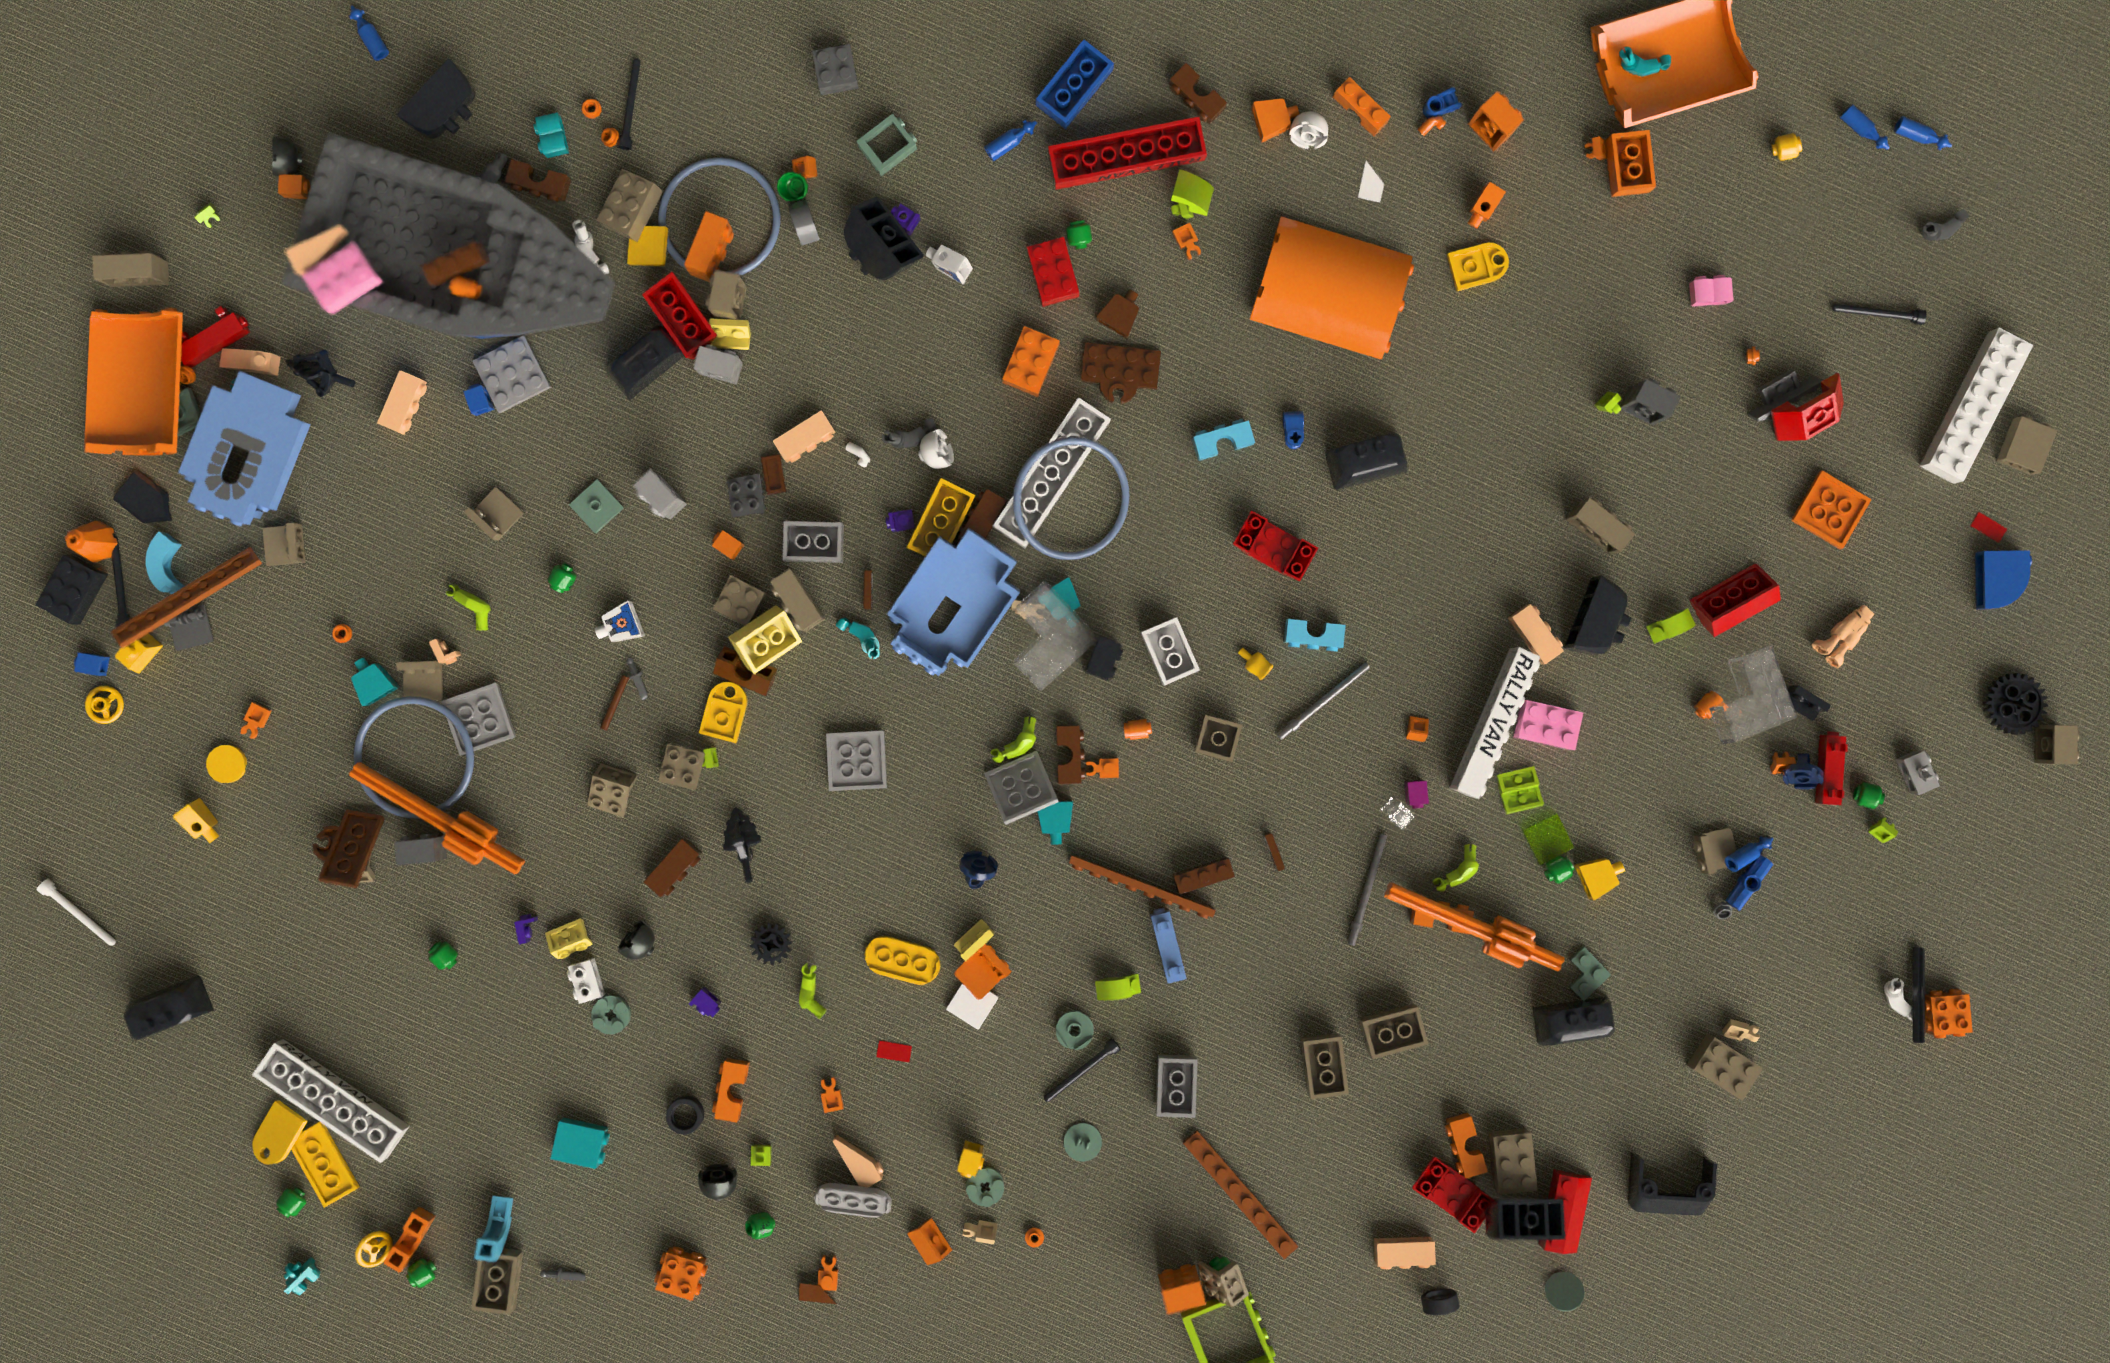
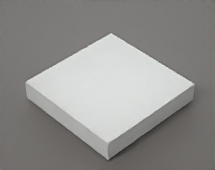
[946,984,999,1030]

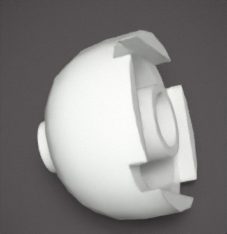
[1289,111,1328,149]
[918,429,954,469]

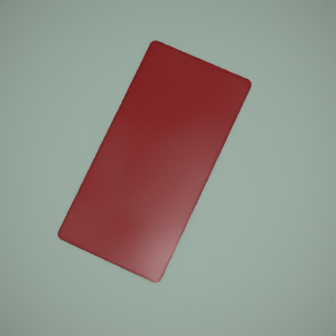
[1971,512,2007,543]
[876,1041,912,1062]

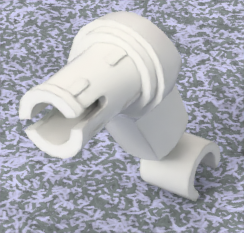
[572,220,609,274]
[1884,978,1913,1021]

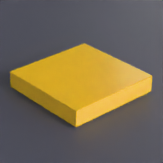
[627,226,668,266]

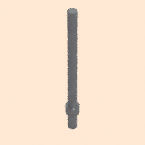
[1277,662,1370,740]
[1347,834,1387,946]

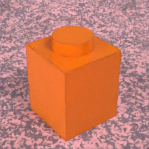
[278,174,311,199]
[712,530,745,560]

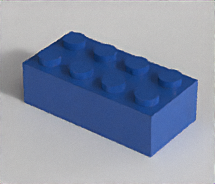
[1036,40,1114,130]

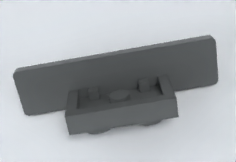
[1748,369,1823,422]

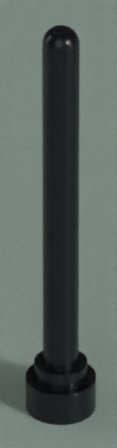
[616,58,641,150]
[1831,304,1927,325]
[112,536,132,628]
[1044,1038,1121,1102]

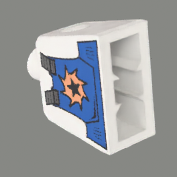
[926,245,973,284]
[595,601,645,642]

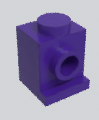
[891,204,921,235]
[689,987,721,1017]

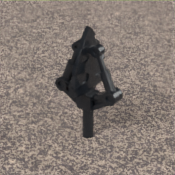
[285,349,355,397]
[723,807,761,883]

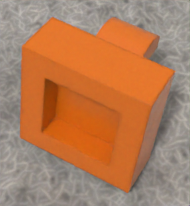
[1585,136,1607,160]
[1770,752,1796,774]

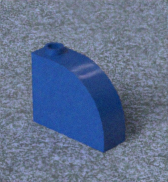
[1975,550,2032,609]

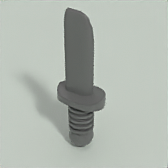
[626,658,648,700]
[540,1267,586,1282]

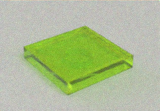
[1522,813,1574,865]

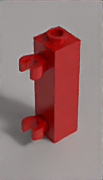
[181,306,251,368]
[1815,731,1848,806]

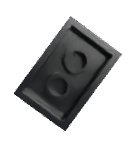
[35,554,108,625]
[1085,636,1124,681]

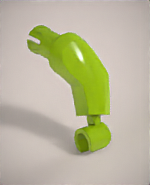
[446,584,491,630]
[990,717,1036,763]
[1433,844,1479,892]
[799,963,827,1019]

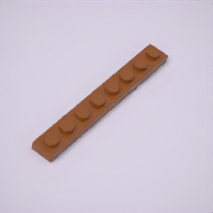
[111,547,262,649]
[1069,854,1216,919]
[1183,1130,1298,1259]

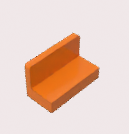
[907,1218,952,1265]

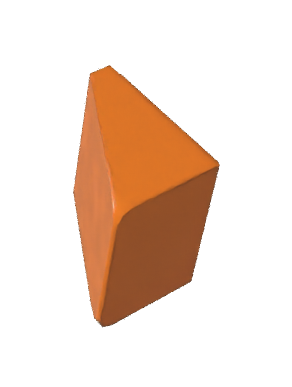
[792,156,817,178]
[1406,716,1429,742]

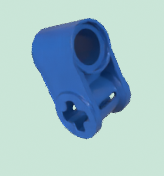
[1423,87,1462,118]
[1283,411,1304,449]

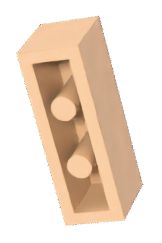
[377,370,427,435]
[773,410,835,463]
[1508,604,1564,665]
[1374,1237,1436,1269]

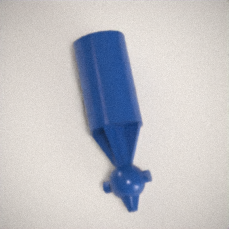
[349,6,389,61]
[1839,104,1890,150]
[1894,116,1952,150]
[984,120,1037,161]
[1725,836,1773,872]

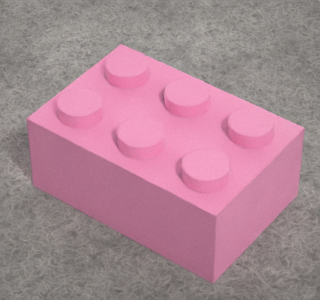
[302,243,382,314]
[1514,700,1583,750]

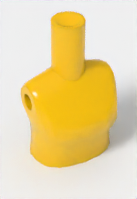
[1238,648,1274,680]

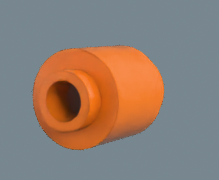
[450,275,482,300]
[1694,691,1723,719]
[1124,719,1152,740]

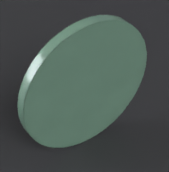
[1064,1123,1102,1162]
[1545,1272,1585,1311]

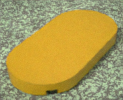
[865,936,940,985]

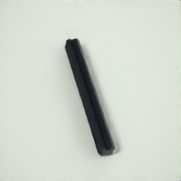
[1912,947,1925,1043]

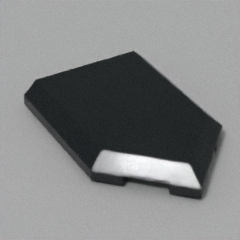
[113,470,172,524]

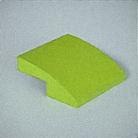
[1171,169,1214,216]
[1497,766,1544,815]

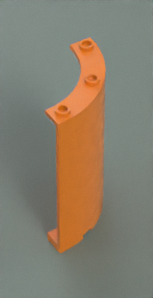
[1591,0,1758,128]
[1250,216,1414,360]
[84,308,183,456]

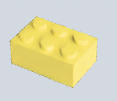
[728,605,802,674]

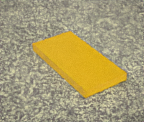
[291,1122,360,1208]

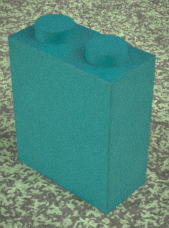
[550,1117,610,1169]

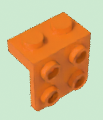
[954,944,1012,1000]

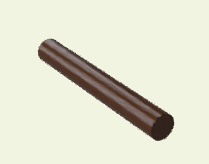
[600,675,629,731]

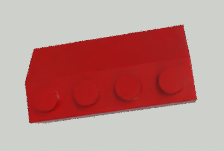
[642,272,717,360]
[1690,563,1781,637]
[1539,1169,1592,1254]

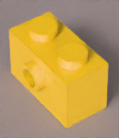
[957,1140,984,1178]

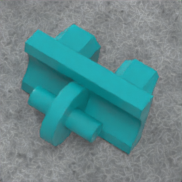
[284,1257,320,1296]

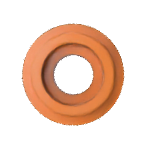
[582,99,602,119]
[601,128,619,147]
[1746,346,1760,366]
[180,365,196,384]
[332,624,352,643]
[1025,1227,1044,1247]

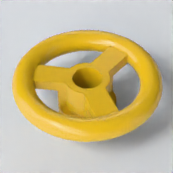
[85,685,124,724]
[355,1231,393,1268]

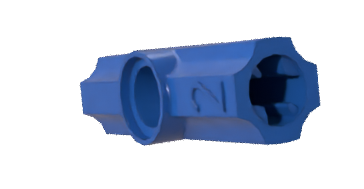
[1725,855,1774,911]

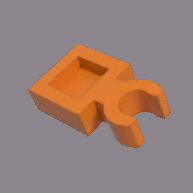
[1172,223,1201,260]
[240,702,272,739]
[1086,758,1119,778]
[821,1077,844,1113]
[818,1255,838,1291]

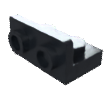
[1781,685,1831,721]

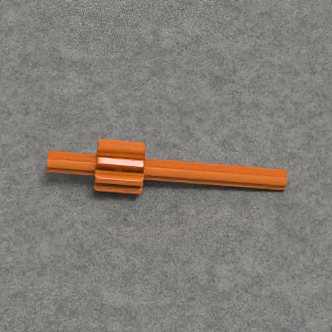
[349,762,525,874]
[1384,882,1565,971]

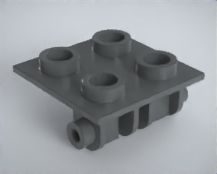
[727,474,766,518]
[164,604,214,651]

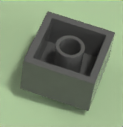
[812,44,859,96]
[394,833,447,865]

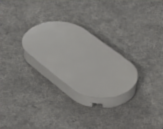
[814,1183,892,1218]

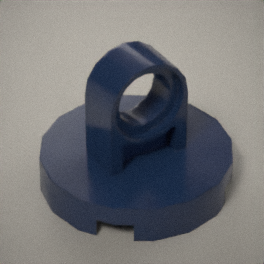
[1783,753,1824,790]
[959,851,998,889]

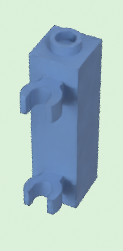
[1150,908,1186,984]

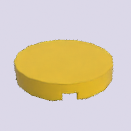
[206,745,247,783]

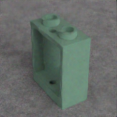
[856,114,917,176]

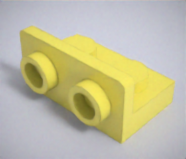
[709,319,751,350]
[545,918,592,959]
[954,919,995,961]

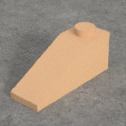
[286,226,348,277]
[219,348,281,376]
[833,1135,884,1187]

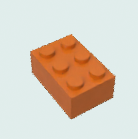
[1468,91,1524,152]
[1605,130,1656,197]
[684,211,734,283]
[1002,326,1060,397]
[1158,1264,1206,1314]

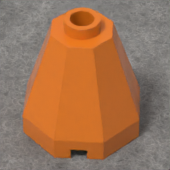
[65,521,118,562]

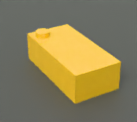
[906,478,975,557]

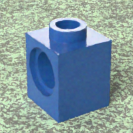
[463,384,494,416]
[74,653,110,676]

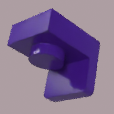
[885,509,915,533]
[514,914,538,944]

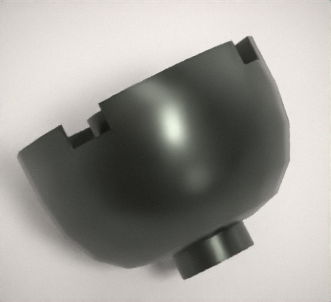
[272,137,302,177]
[617,921,655,960]
[698,1164,737,1201]

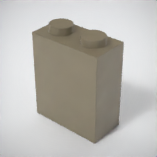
[1997,415,2057,475]

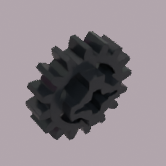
[750,923,793,965]

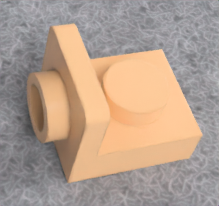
[429,639,461,665]

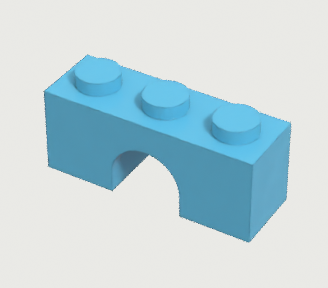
[1192,419,1255,461]
[1284,619,1346,652]

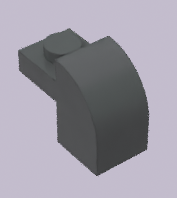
[788,200,820,246]

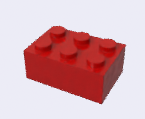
[1027,237,1079,307]

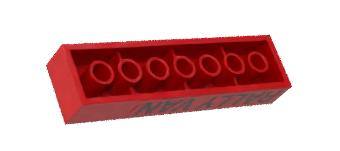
[1048,117,1207,190]

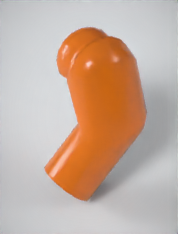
[1418,115,1446,136]

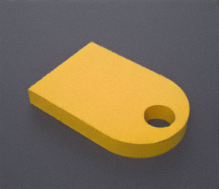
[1447,243,1509,291]
[699,682,747,743]
[252,1100,307,1164]

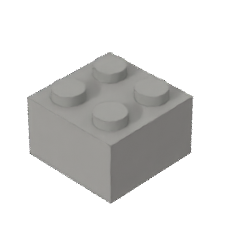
[694,345,743,385]

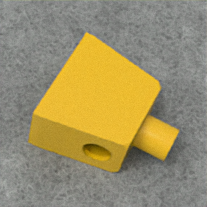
[115,633,163,673]
[173,798,219,843]
[1574,858,1625,901]

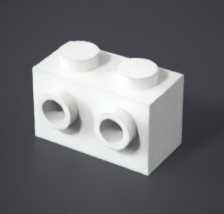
[567,958,605,1004]

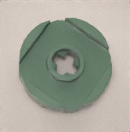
[591,995,631,1034]
[1056,1010,1094,1050]
[966,1166,1004,1207]

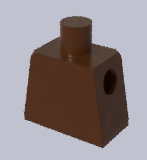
[1096,289,1139,339]

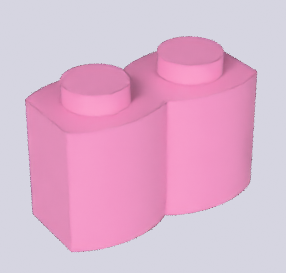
[1689,275,1733,306]

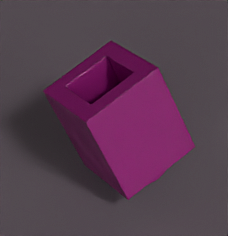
[1404,780,1429,809]

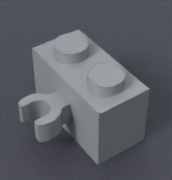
[1896,750,1940,795]

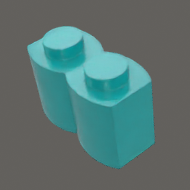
[533,112,569,158]

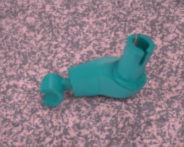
[1619,47,1671,77]
[836,618,880,659]

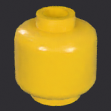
[1771,133,1802,161]

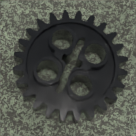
[1983,673,2049,735]

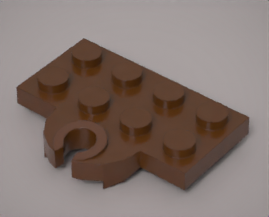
[1081,342,1161,405]
[313,809,385,888]

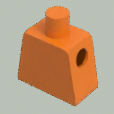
[1251,99,1299,142]
[1468,182,1506,229]

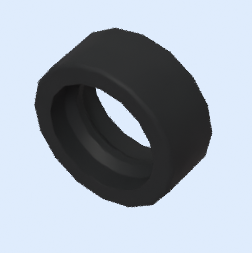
[666,1096,704,1135]
[1421,1289,1460,1316]

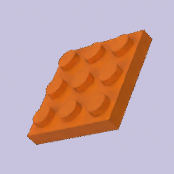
[1791,470,1872,549]

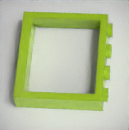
[1180,1292,1276,1363]

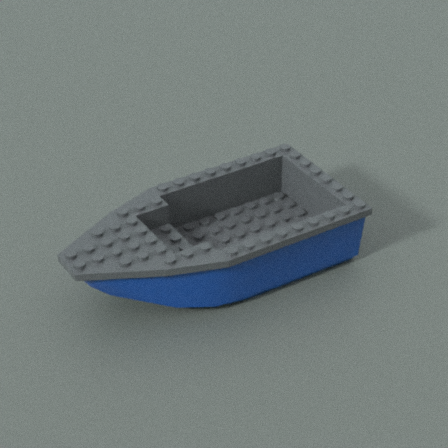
[282,133,615,339]

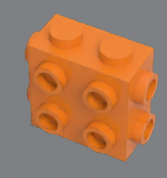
[1925,989,1973,1038]
[654,1247,708,1301]

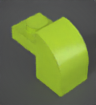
[1646,608,1696,643]
[1095,974,1141,1000]

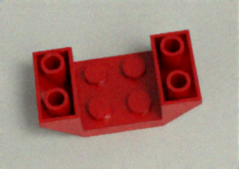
[1771,373,1844,441]
[1233,510,1318,582]
[1411,1156,1494,1234]

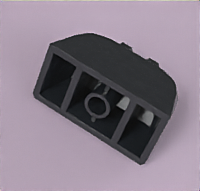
[396,58,475,139]
[844,197,924,281]
[607,324,684,401]
[1325,433,1408,490]
[1564,576,1631,655]
[123,975,214,1041]
[1532,997,1615,1046]
[1485,1199,1565,1240]

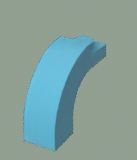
[146,531,185,594]
[474,1195,513,1262]

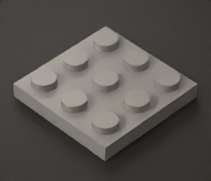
[473,335,551,413]
[441,683,516,756]
[826,730,887,791]
[984,751,1059,825]

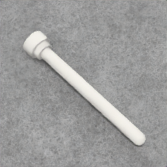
[37,879,116,946]

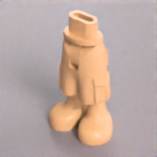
[1812,605,1874,668]

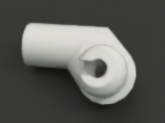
[846,442,870,468]

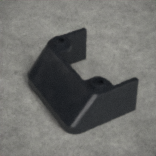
[1628,1152,1717,1216]

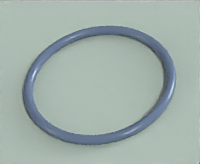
[658,157,781,276]
[1013,437,1129,560]
[354,696,474,819]

